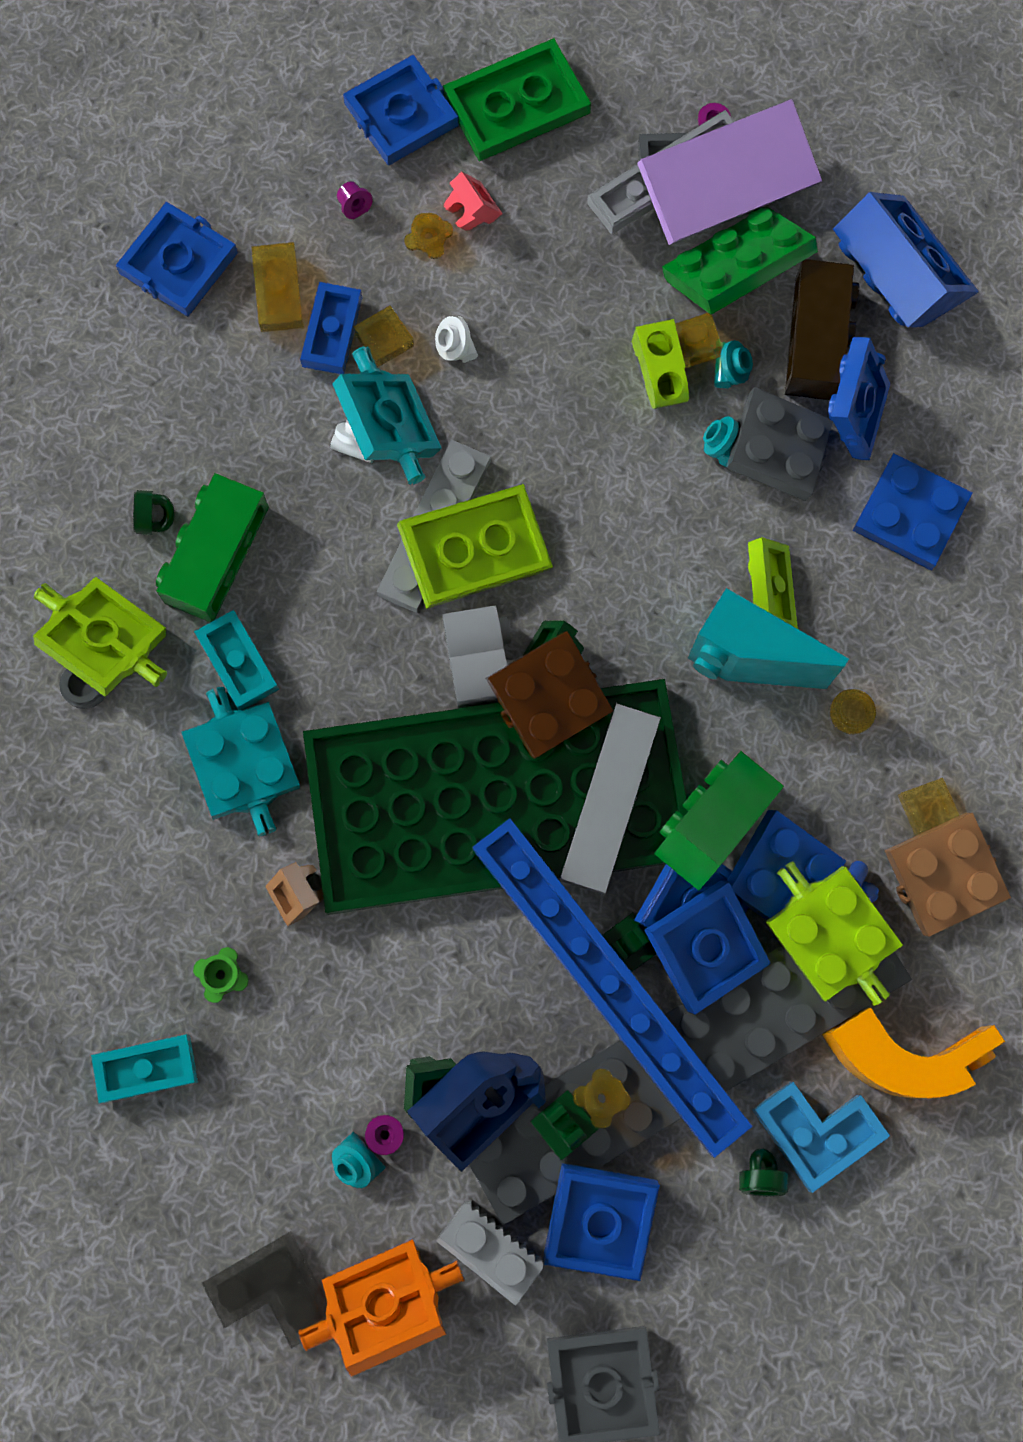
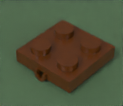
[486,631,613,758]

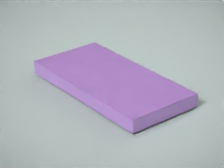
[637,99,822,245]

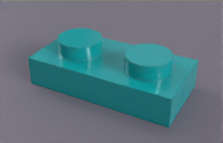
[194,610,280,710]
[91,1034,198,1103]

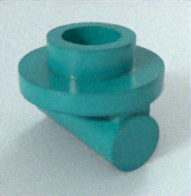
[714,340,753,389]
[703,416,740,467]
[332,1131,386,1188]

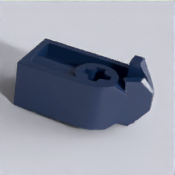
[407,1051,546,1172]

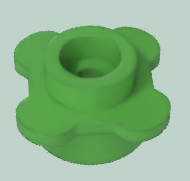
[193,947,249,1003]

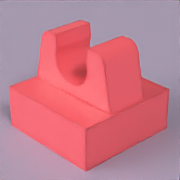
[444,172,503,231]

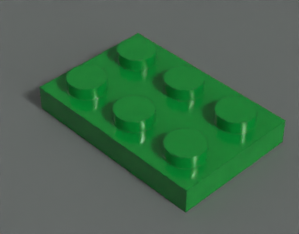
[442,38,591,162]
[662,206,818,315]

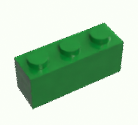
[156,473,269,622]
[654,751,784,891]

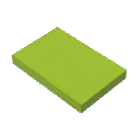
[397,484,553,609]

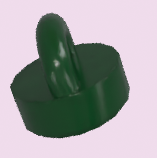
[133,490,175,535]
[739,1148,788,1197]

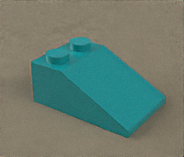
[688,588,849,689]

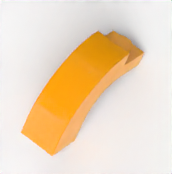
[822,1008,1005,1098]

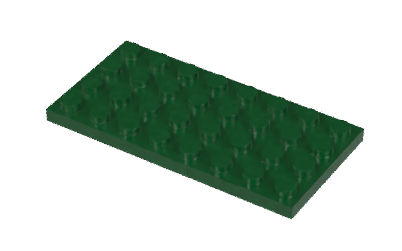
[303,679,688,915]

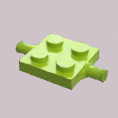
[33,577,167,697]
[766,861,903,1006]

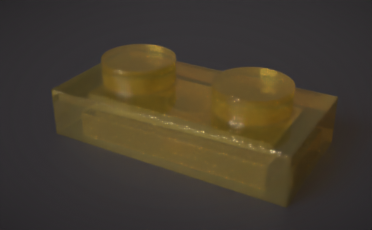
[251,242,304,332]

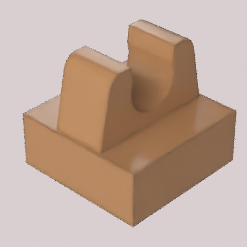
[265,862,324,926]

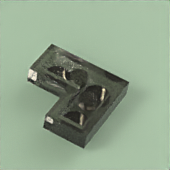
[202,1231,327,1348]

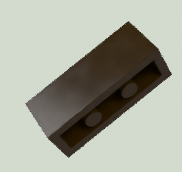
[784,259,859,400]

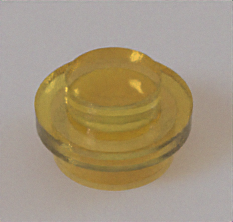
[830,689,876,735]

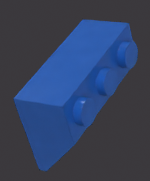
[833,192,979,328]

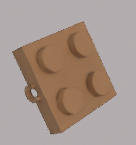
[885,813,1011,937]

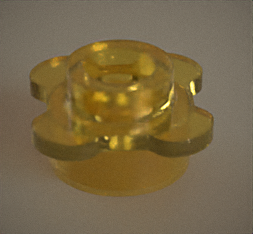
[404,213,453,259]
[573,1069,630,1129]

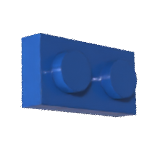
[300,282,362,374]

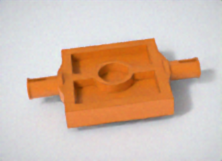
[299,1239,465,1377]

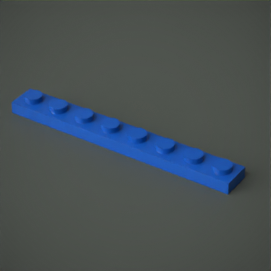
[472,819,753,1158]

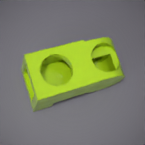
[632,319,689,409]

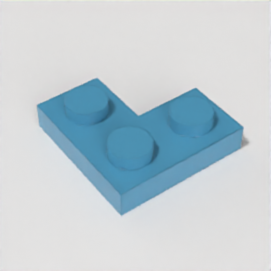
[752,1082,890,1193]

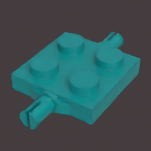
[332,346,442,485]
[181,687,300,837]

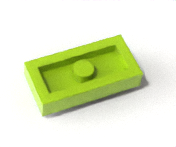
[748,537,798,629]

